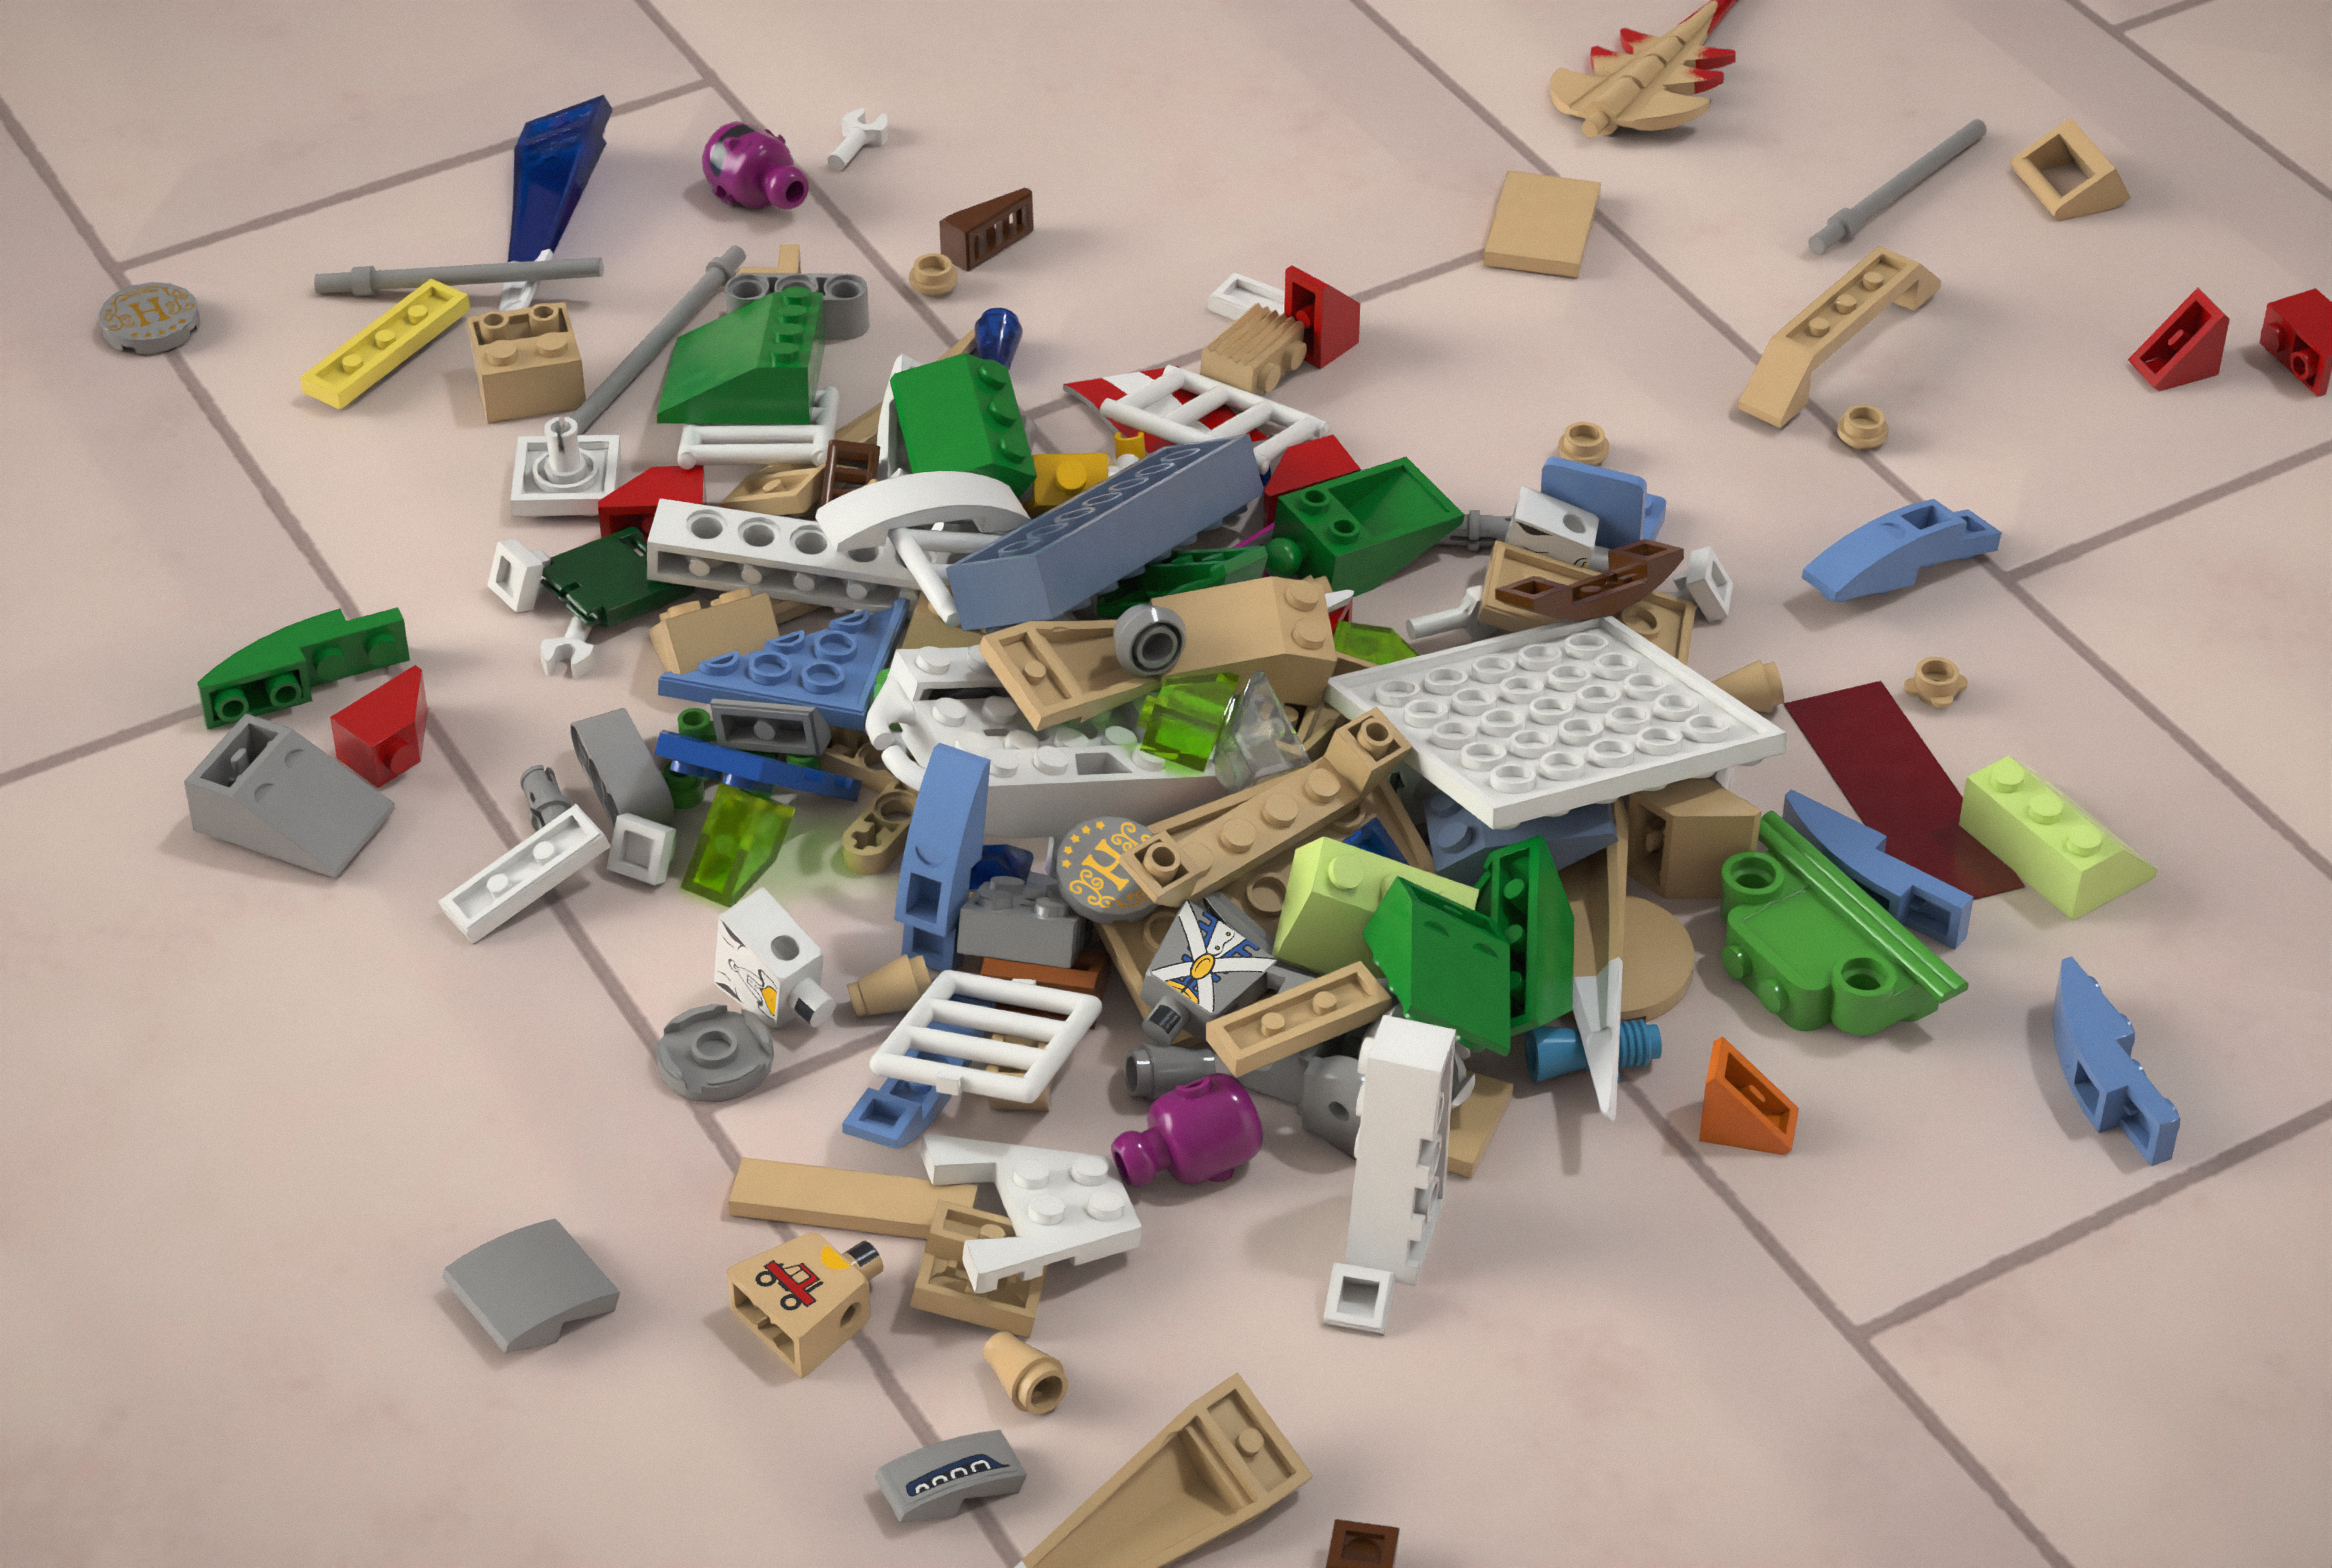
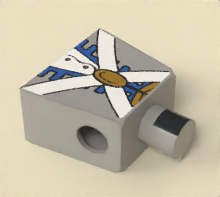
[1140,899,1278,1046]

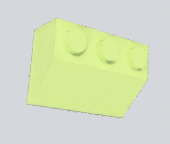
[1959,756,2157,921]
[1272,836,1479,979]

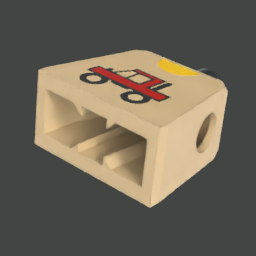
[727,1232,884,1379]

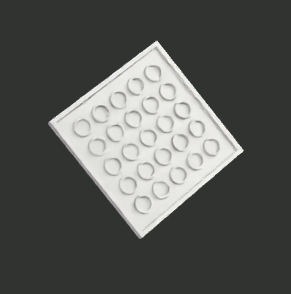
[1323,615,1786,830]

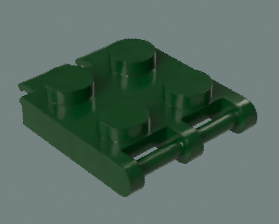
[540,526,696,627]

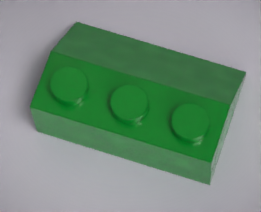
[889,353,1037,500]

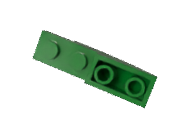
[197,607,410,730]

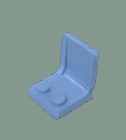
[1541,457,1666,550]

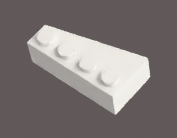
[1345,1014,1456,1285]

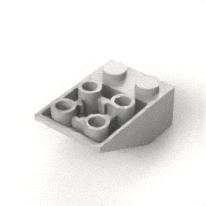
[184,714,395,878]

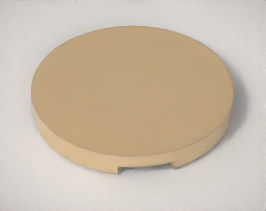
[1563,894,1695,1022]

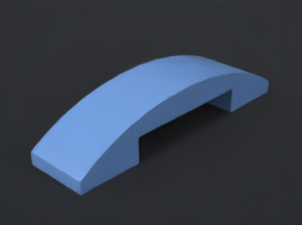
[842,994,996,1149]

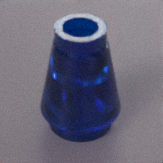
[974,308,1023,371]

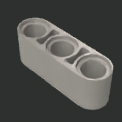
[725,273,870,339]
[570,708,675,828]

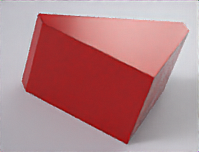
[2128,287,2230,391]

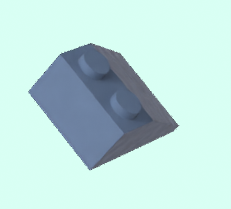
[1422,789,1619,887]

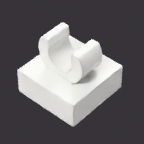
[488,539,551,612]
[1671,546,1733,623]
[606,813,677,885]

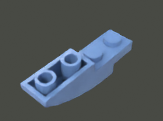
[1802,499,2002,602]
[894,743,991,972]
[1782,789,1973,950]
[2053,956,2181,1166]

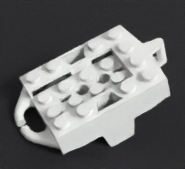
[865,645,1232,877]

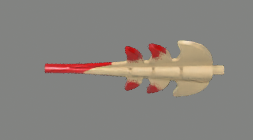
[1550,0,1738,138]

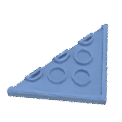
[658,598,910,731]

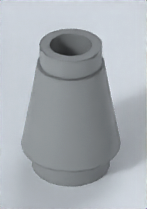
[1124,1043,1216,1102]

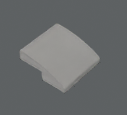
[442,1218,620,1354]

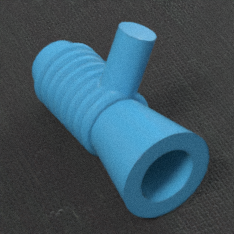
[1525,1019,1662,1084]

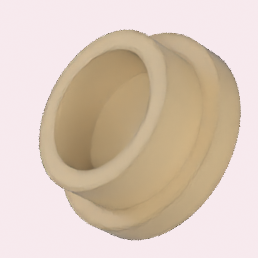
[909,253,958,297]
[1838,404,1889,450]
[1558,422,1609,466]

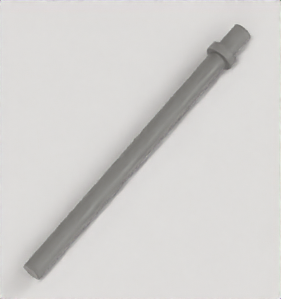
[560,245,746,435]

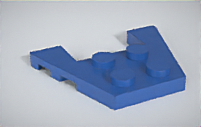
[654,730,862,802]

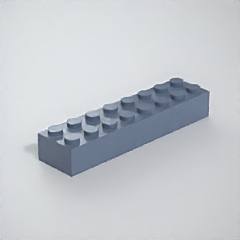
[946,434,1264,634]

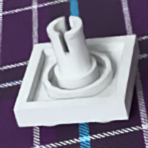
[510,417,621,517]

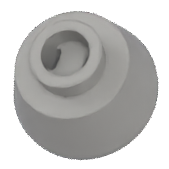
[1114,604,1187,677]

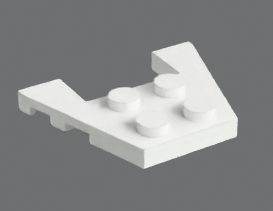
[920,1134,1142,1294]

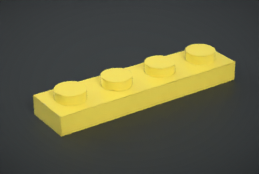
[300,279,470,410]

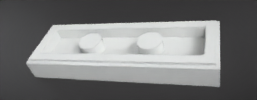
[438,804,611,945]

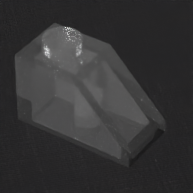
[1212,670,1311,795]

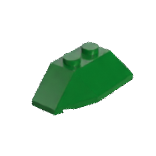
[1096,546,1268,620]
[1473,834,1574,1037]

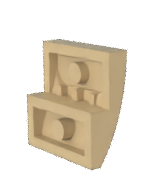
[909,1199,1048,1338]

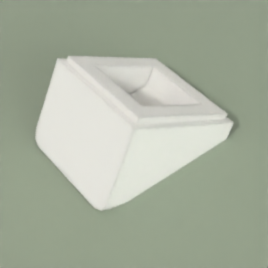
[1323,1262,1397,1335]

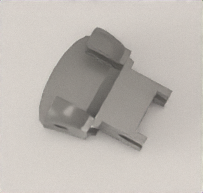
[1234,965,1400,1161]

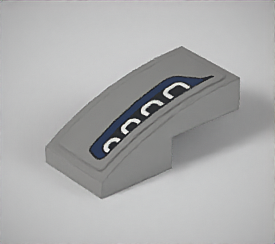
[875,1430,1027,1523]

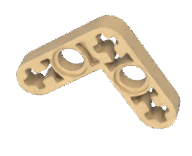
[819,725,919,875]

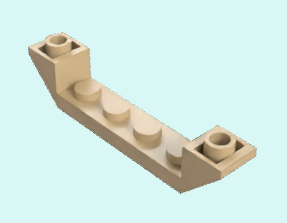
[1738,245,1941,428]
[1118,706,1413,908]

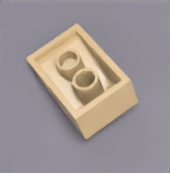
[1149,576,1337,707]

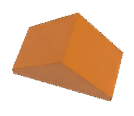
[1699,1037,1799,1155]

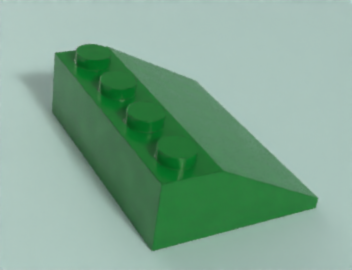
[656,287,825,424]

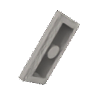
[710,698,832,757]

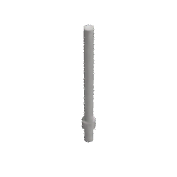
[1808,119,1987,254]
[314,257,604,296]

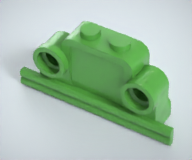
[1720,811,1969,1036]

